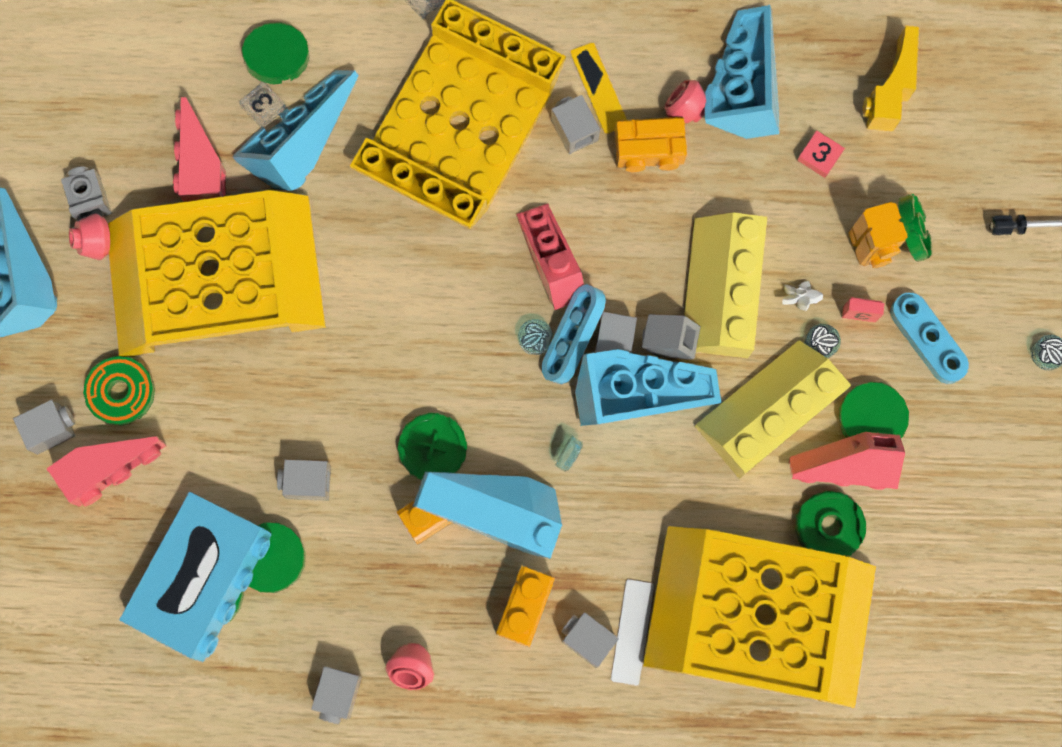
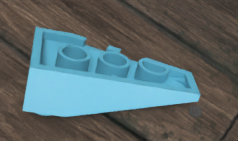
[705,5,780,139]
[232,70,359,191]
[0,188,57,338]
[575,349,722,426]
[413,472,562,559]

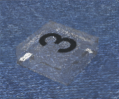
[238,82,287,128]

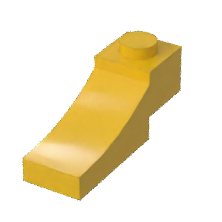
[863,25,919,131]

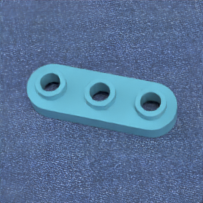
[542,284,606,384]
[890,293,969,384]

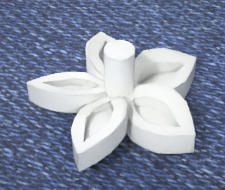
[782,281,823,311]

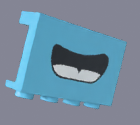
[119,491,271,662]

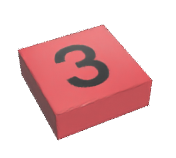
[797,131,845,178]
[842,297,885,323]

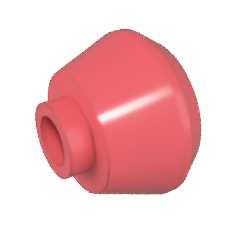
[665,80,706,123]
[69,214,110,260]
[385,643,434,690]

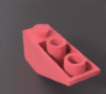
[173,97,226,202]
[516,203,584,310]
[789,432,906,490]
[46,436,166,507]

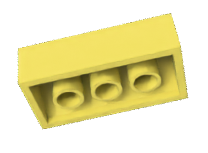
[684,212,767,358]
[695,340,852,479]

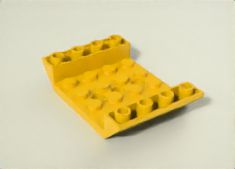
[350,0,566,230]
[108,190,326,357]
[643,526,876,708]

